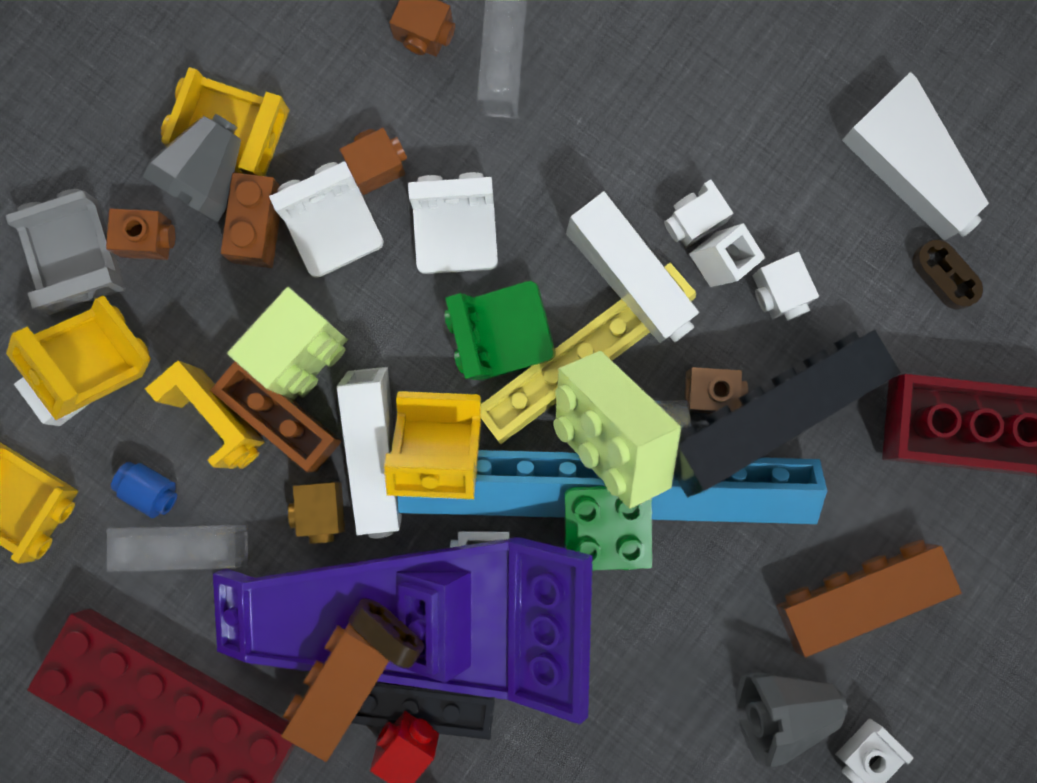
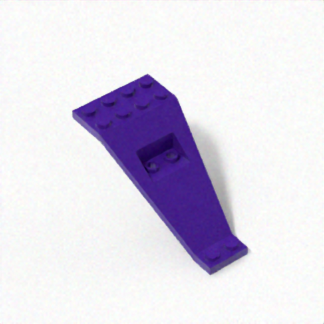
[213,537,593,725]

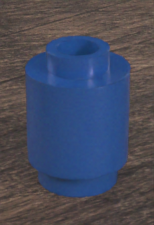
[111,461,178,518]

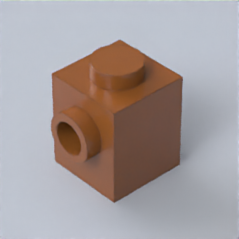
[389,0,456,57]
[339,127,408,195]
[106,208,176,260]

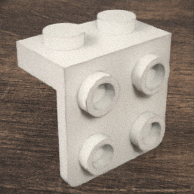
[269,161,384,278]
[408,172,498,274]

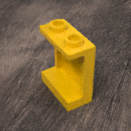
[161,67,289,176]
[6,295,151,420]
[145,360,265,469]
[384,391,481,499]
[0,442,79,564]

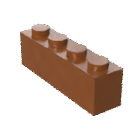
[776,540,962,658]

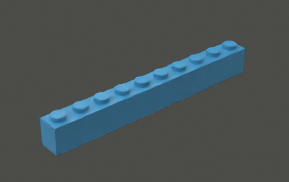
[397,450,827,524]

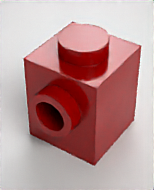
[370,711,439,783]

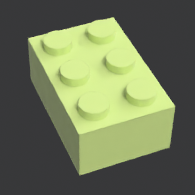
[227,287,348,400]
[554,350,681,509]

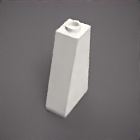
[842,72,989,241]
[566,191,699,343]
[337,367,402,538]

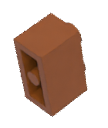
[220,172,280,268]

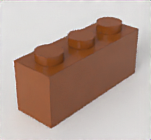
[210,361,342,472]
[281,622,389,762]

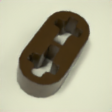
[912,239,983,310]
[349,598,424,668]

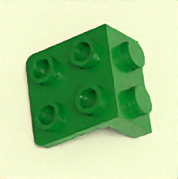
[444,281,555,380]
[564,486,652,571]

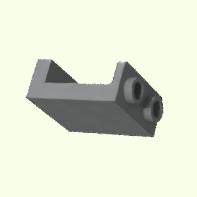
[5,189,126,315]

